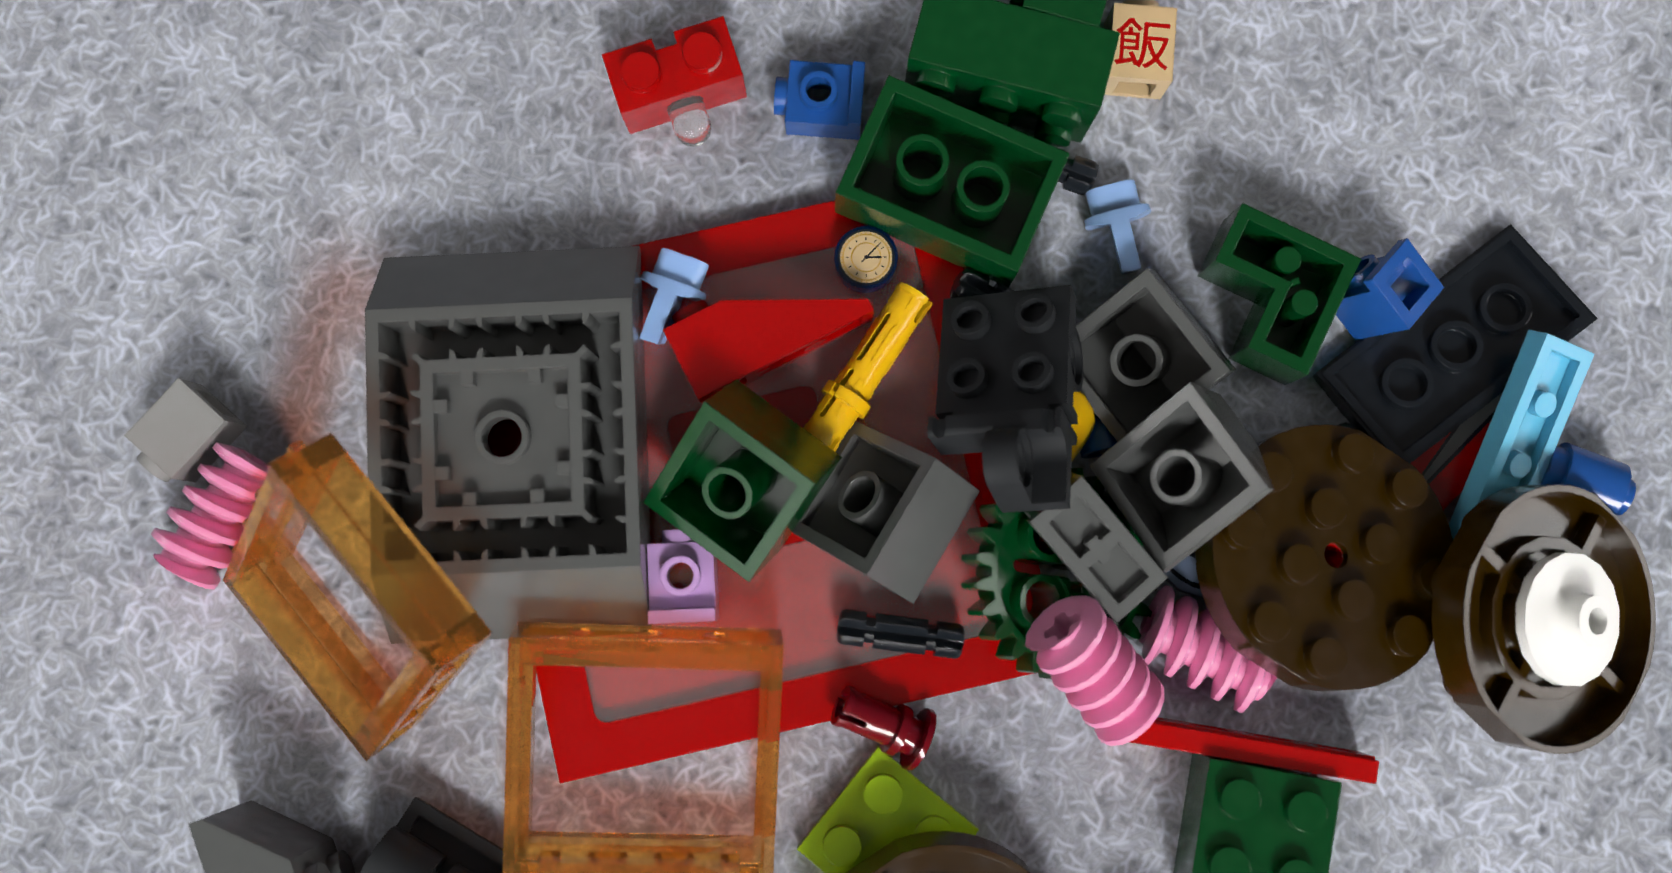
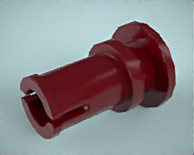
[831,685,937,771]

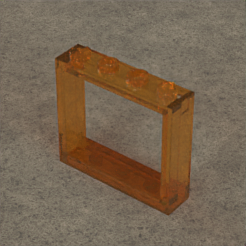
[223,433,493,761]
[503,622,784,873]

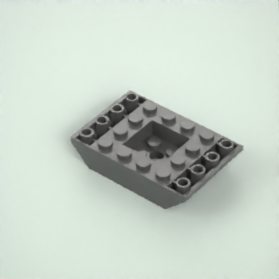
[365,246,654,644]

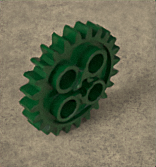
[961,468,1157,679]

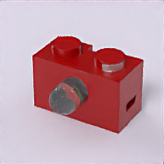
[601,16,747,147]

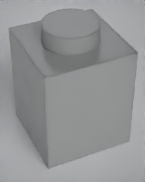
[124,378,248,482]

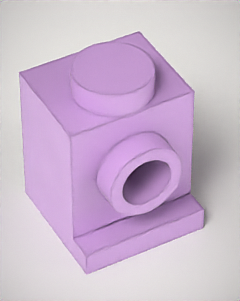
[647,529,720,624]

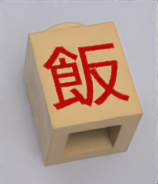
[1104,0,1177,99]

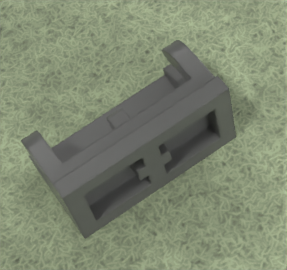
[1024,472,1168,623]

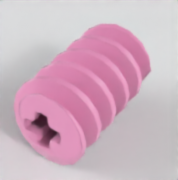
[151,442,290,590]
[1139,586,1277,713]
[1025,596,1165,746]

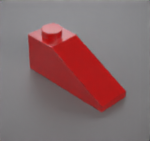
[662,299,874,404]

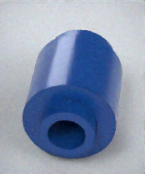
[1540,442,1636,516]

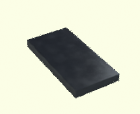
[1312,224,1598,463]

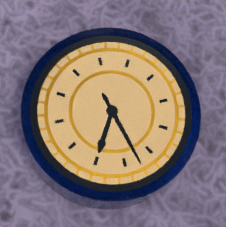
[834,226,898,293]

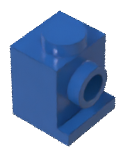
[774,60,865,140]
[1336,238,1444,340]

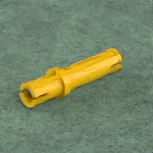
[803,282,933,452]

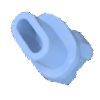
[1084,179,1151,274]
[639,248,709,345]

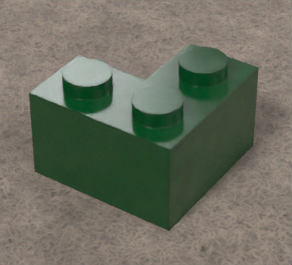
[1197,203,1361,385]

